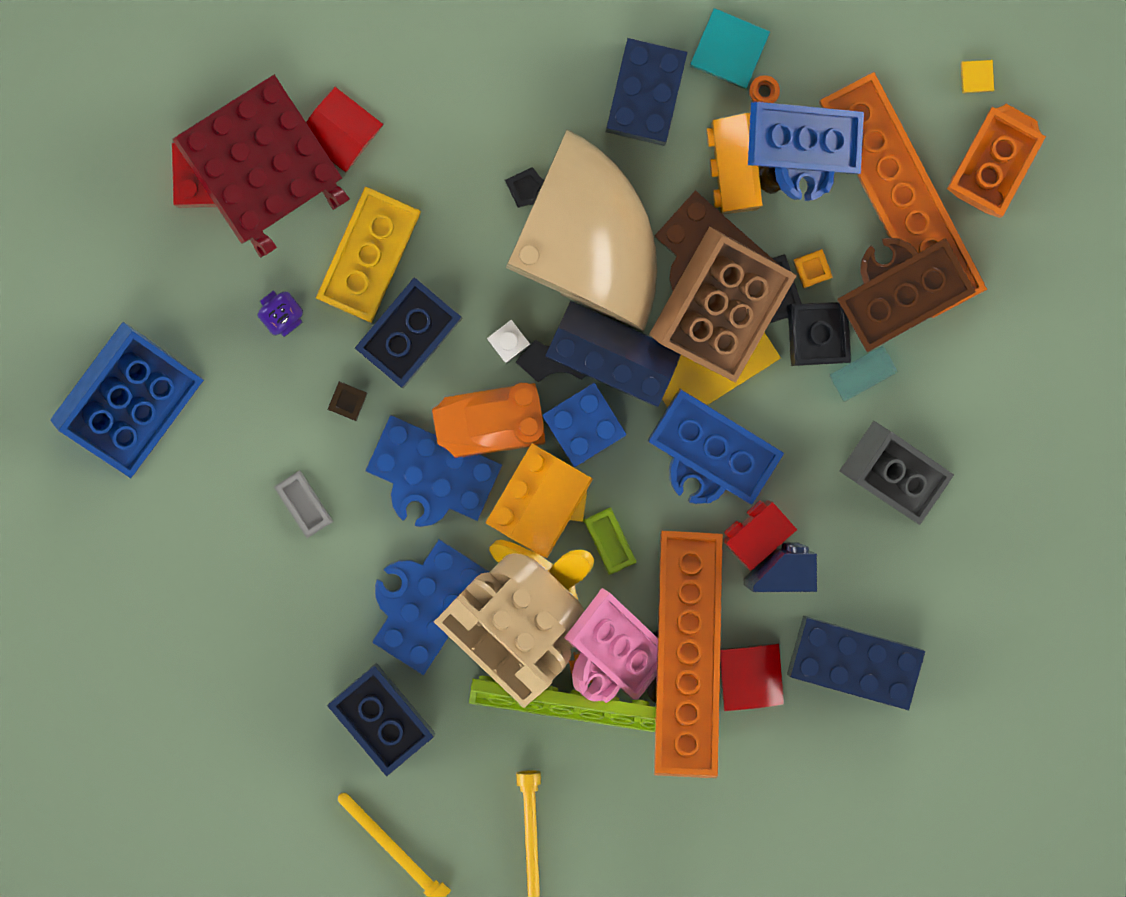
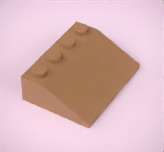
[649,227,797,383]

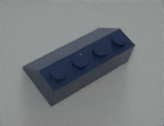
[545,301,681,407]
[744,542,817,592]

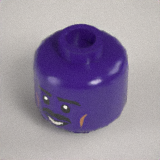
[257,290,303,337]

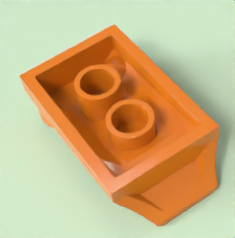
[947,104,1046,218]
[432,383,545,458]

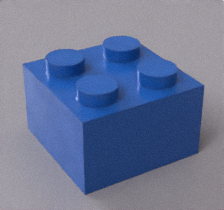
[542,383,627,468]

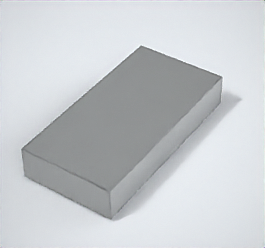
[274,470,333,538]

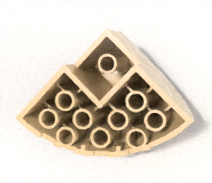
[506,130,657,332]

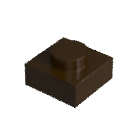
[327,381,368,421]

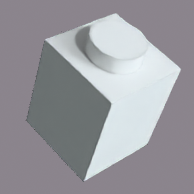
[487,320,530,363]

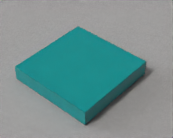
[690,8,770,89]

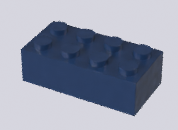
[787,615,926,711]

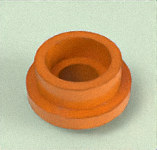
[749,75,780,103]

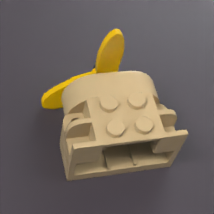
[434,540,594,708]

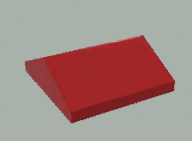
[306,87,384,173]

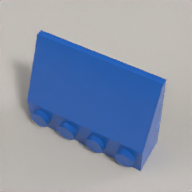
[50,322,204,478]

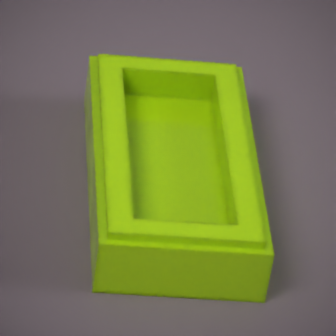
[583,507,637,575]

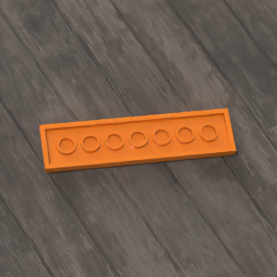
[819,72,988,318]
[654,531,723,778]

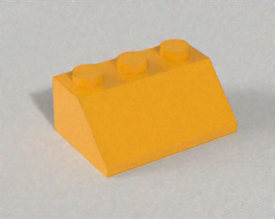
[706,113,763,214]
[485,443,593,558]

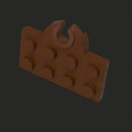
[654,190,779,291]
[837,238,976,352]

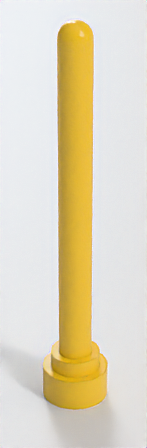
[516,770,541,897]
[338,793,451,897]

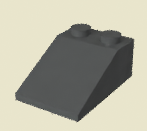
[840,421,954,525]

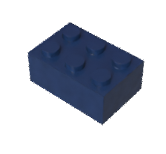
[605,38,688,146]
[355,277,463,389]
[327,663,435,777]

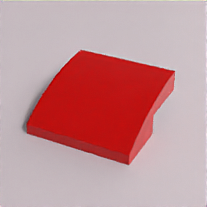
[720,643,784,711]

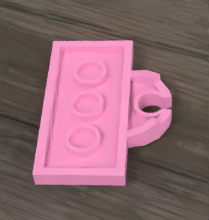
[564,588,658,703]

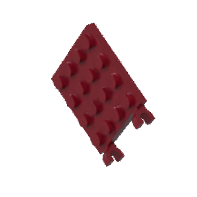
[172,74,350,258]

